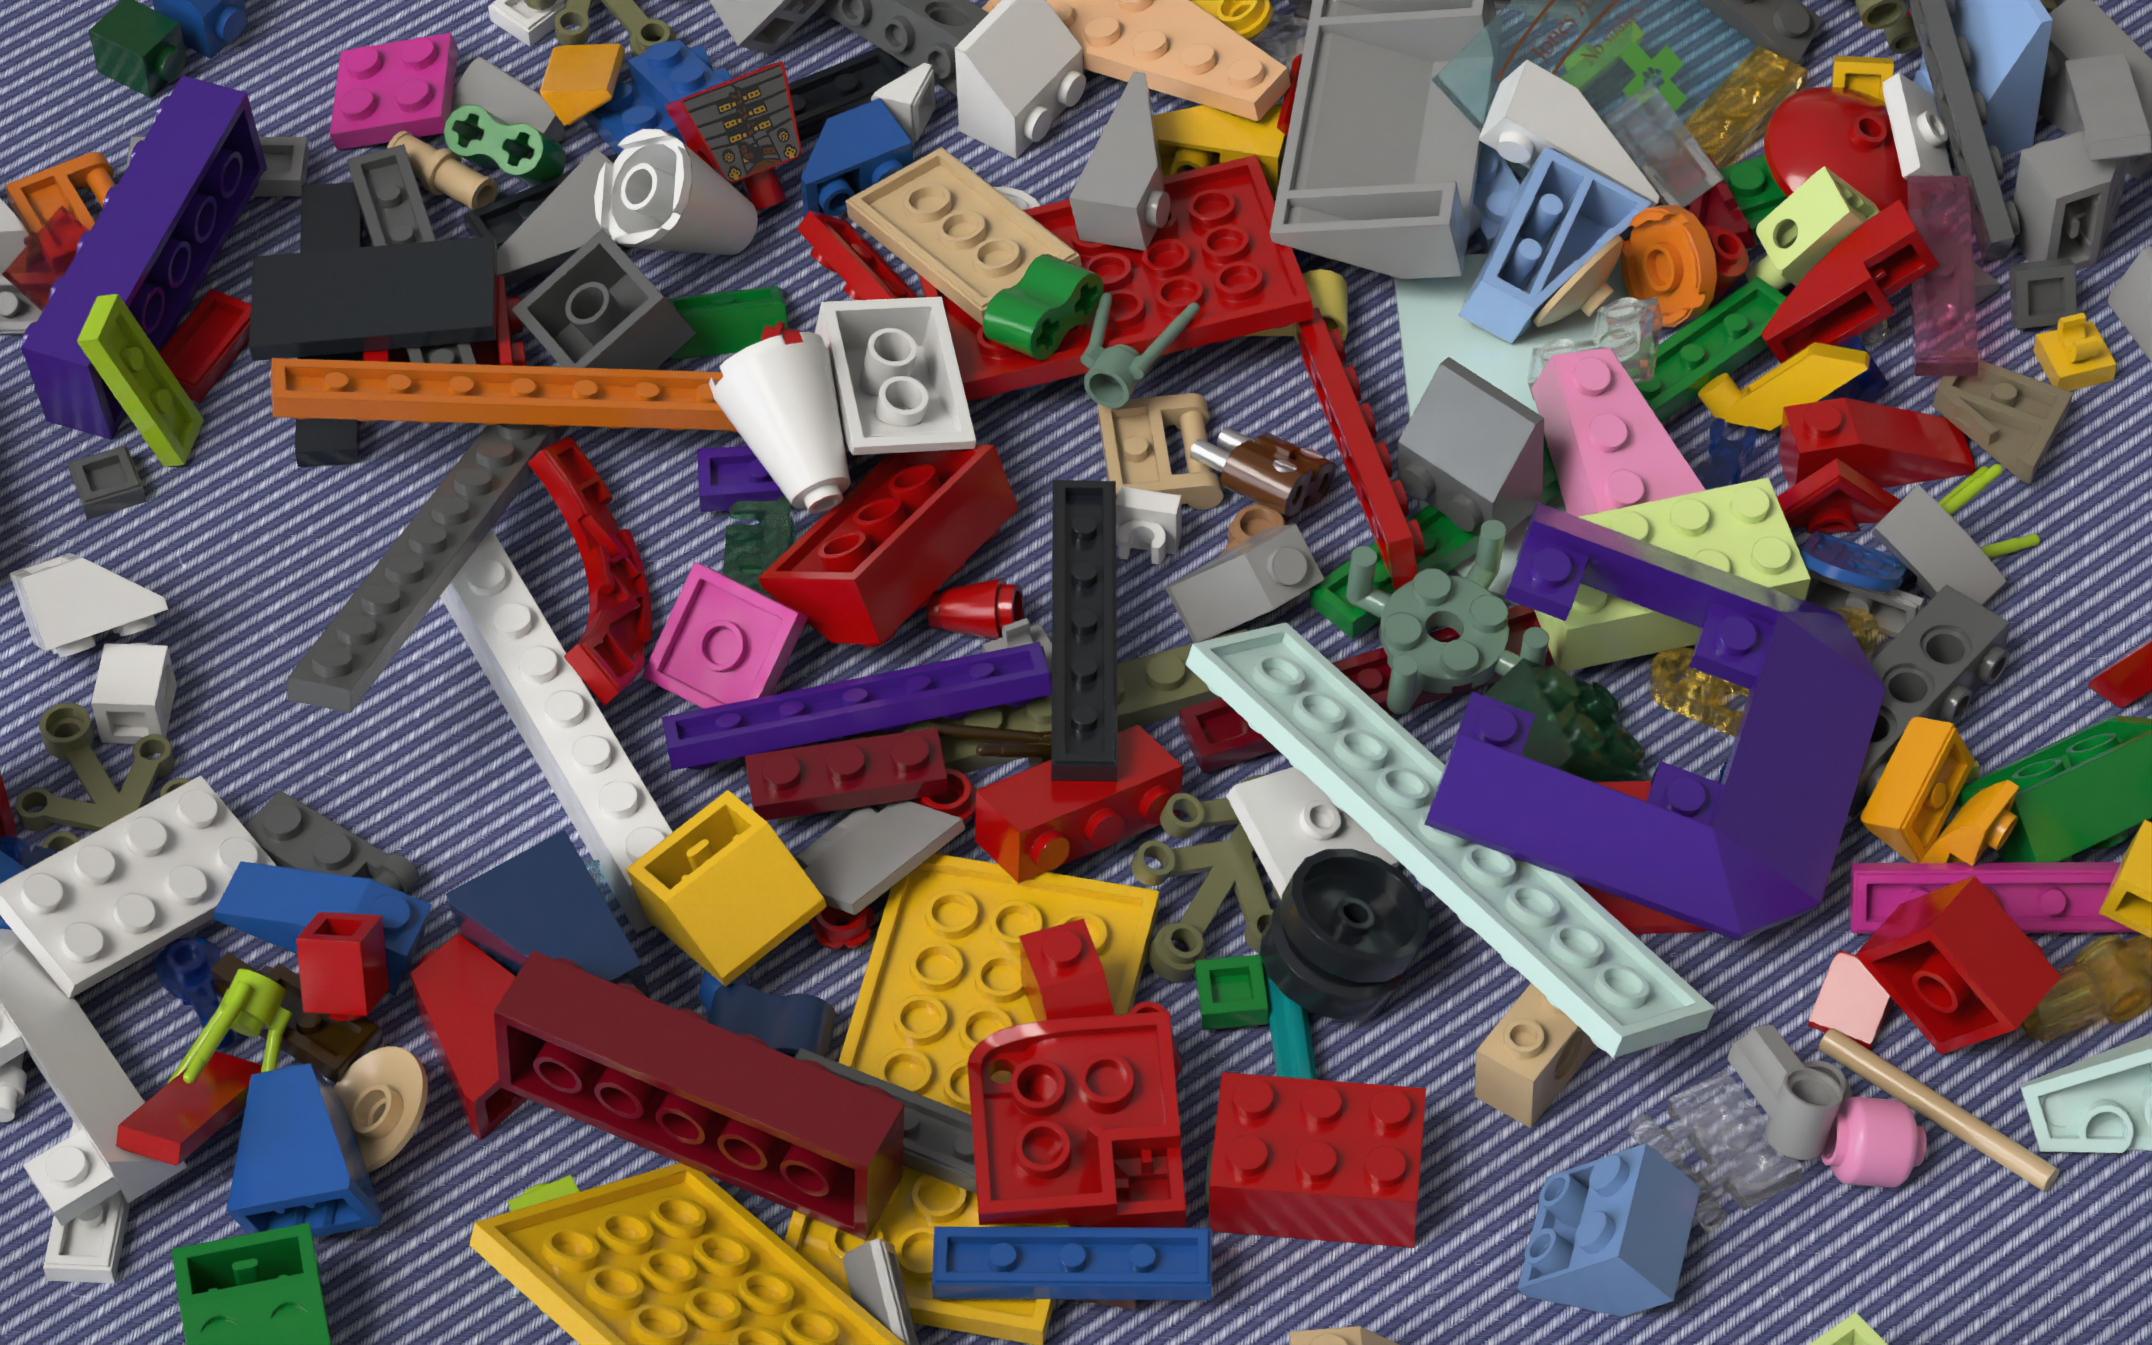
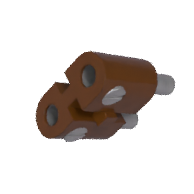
[1190,427,1335,516]

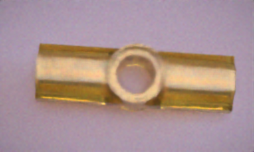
[2021,934,2152,1043]

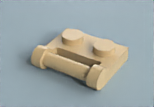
[1097,393,1223,510]

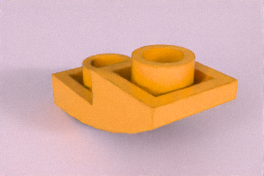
[1920,780,2019,866]

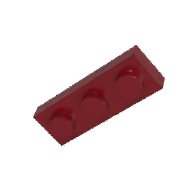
[745,728,948,821]

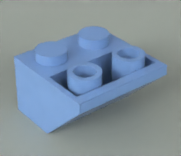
[1517,1143,1701,1317]

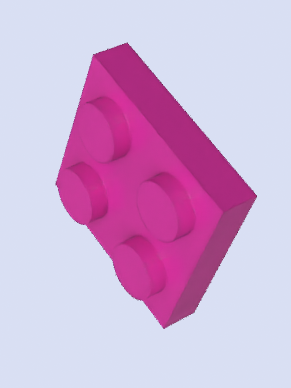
[329,33,458,150]
[641,562,809,709]

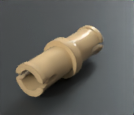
[387,130,498,211]

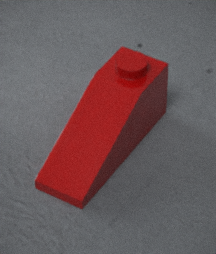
[1778,398,1975,489]

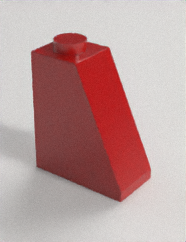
[410,933,528,1140]

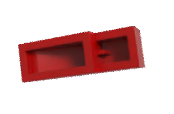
[1761,199,1940,364]

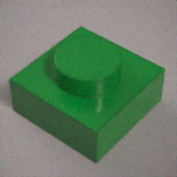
[1195,955,1268,1030]

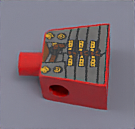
[665,61,801,211]

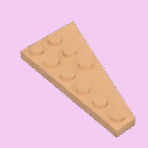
[982,0,1291,121]

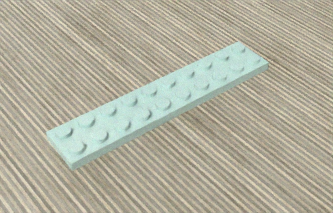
[1185,622,1715,1058]

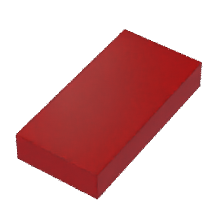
[159,289,251,403]

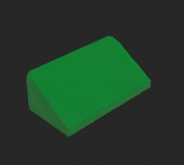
[667,286,788,360]

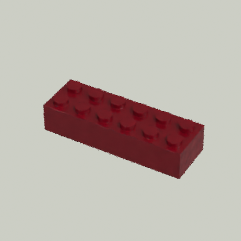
[494,950,904,1241]

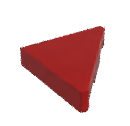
[1777,458,1901,534]

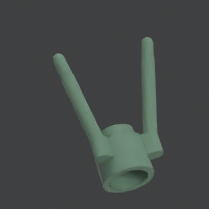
[1080,293,1200,409]

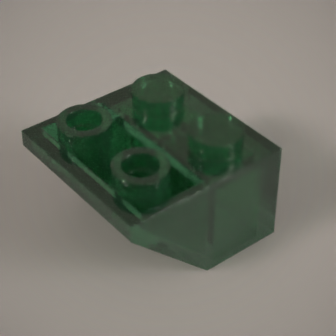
[1484,658,1652,782]

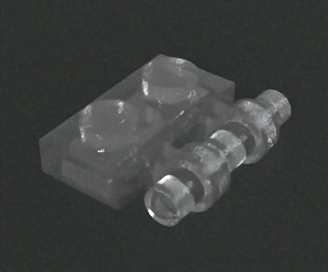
[1628,1069,1803,1232]

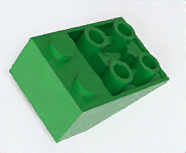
[171,1222,333,1345]

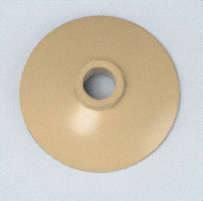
[1533,234,1624,327]
[333,1046,428,1172]

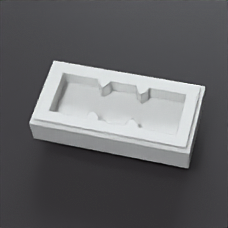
[1882,73,1956,200]

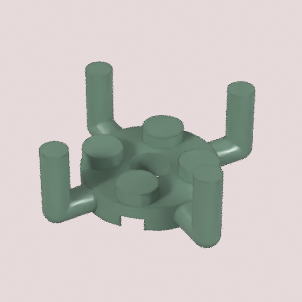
[1346,520,1549,715]

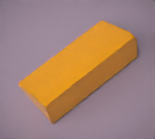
[540,43,625,126]
[1860,717,1975,863]

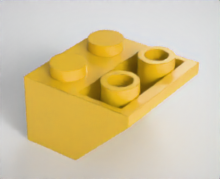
[626,790,827,987]

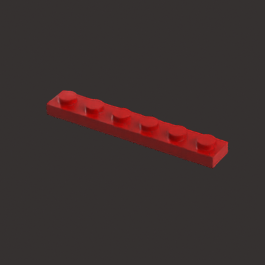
[1296,307,1425,590]

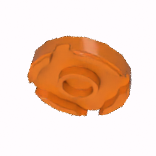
[1620,205,1717,327]

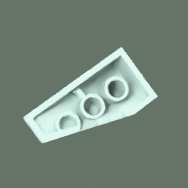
[2020,1033,2152,1153]

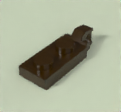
[210,952,383,1084]

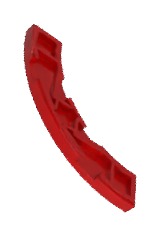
[528,436,652,706]

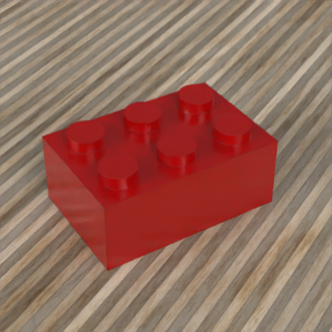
[1209,1072,1426,1248]

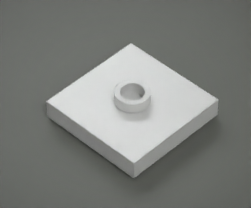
[1226,767,1400,900]

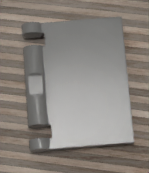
[794,800,966,915]

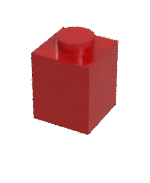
[296,912,389,1021]

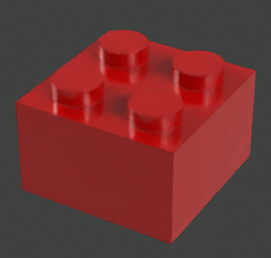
[1855,876,2061,1055]

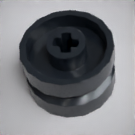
[1260,849,1429,1020]

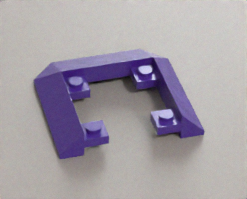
[1424,502,1886,941]

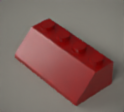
[758,445,1019,648]

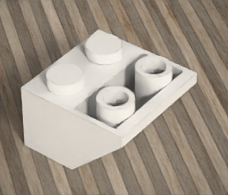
[10,553,168,657]

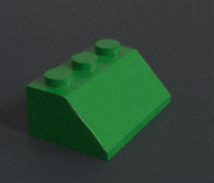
[1956,715,2152,863]

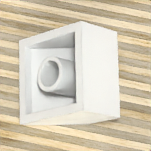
[955,0,1086,159]

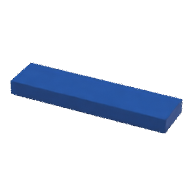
[932,1227,1212,1300]

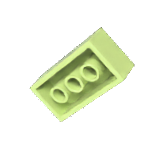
[1534,477,1811,673]

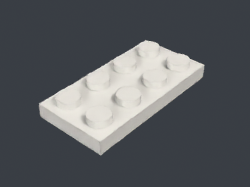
[0,776,277,999]

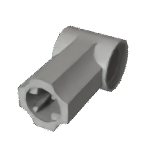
[1727,1025,1843,1160]

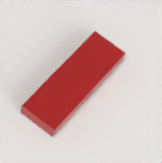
[116,1051,262,1166]

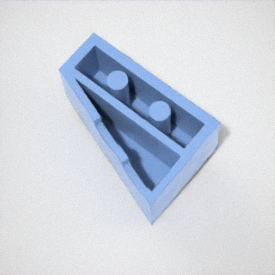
[1458,146,1652,344]

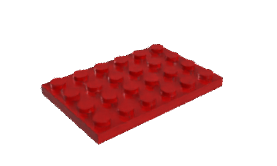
[917,155,1314,401]

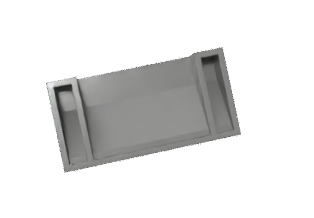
[1270,0,1499,279]

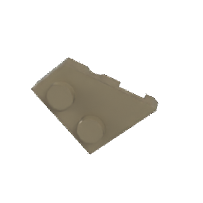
[1933,352,2073,484]

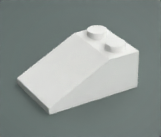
[815,297,976,455]

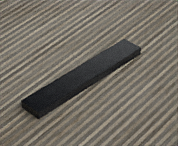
[295,182,363,467]
[1051,480,1118,781]

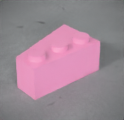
[1531,348,1706,517]

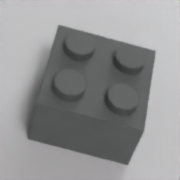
[512,228,696,370]

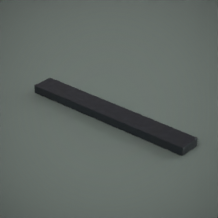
[463,47,905,250]

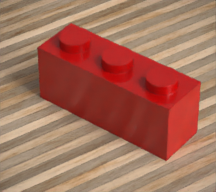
[975,725,1183,884]

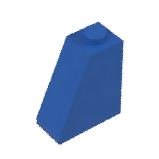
[227,1063,382,1237]

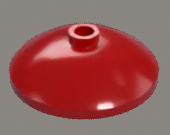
[1764,87,1932,217]

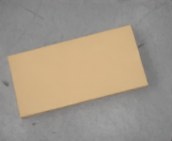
[845,147,1082,326]

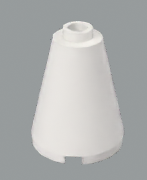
[594,129,758,255]
[709,332,850,514]

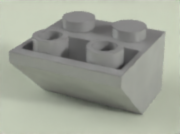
[2013,131,2129,271]

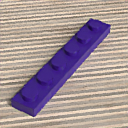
[661,642,1052,771]

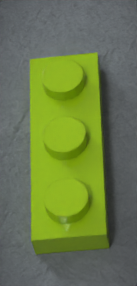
[77,294,204,467]

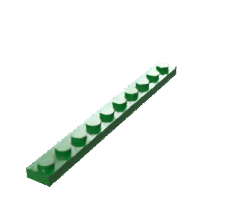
[1309,277,1787,639]

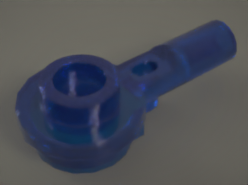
[155,937,236,1049]

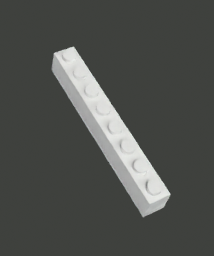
[440,529,672,933]

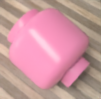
[1820,1097,1927,1188]

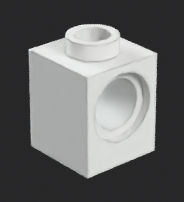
[91,643,177,744]

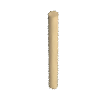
[1819,1028,2059,1192]

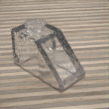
[1602,82,1724,208]

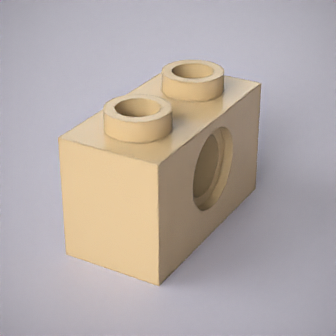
[1474,983,1597,1128]

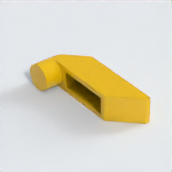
[1698,342,1870,431]

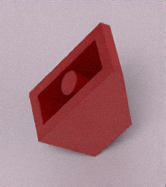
[1019,919,1115,1021]

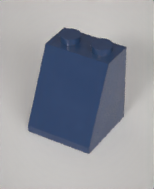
[446,830,650,998]

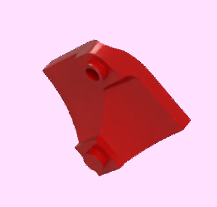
[967,1011,1186,1228]

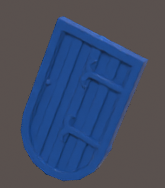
[1799,531,1910,592]

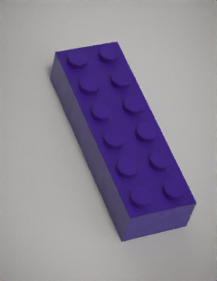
[21,75,267,440]

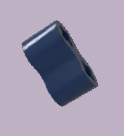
[707,984,837,1058]

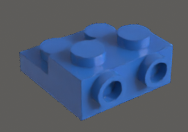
[584,39,732,155]

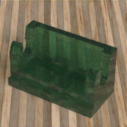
[723,497,795,602]

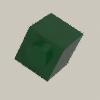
[89,0,188,98]

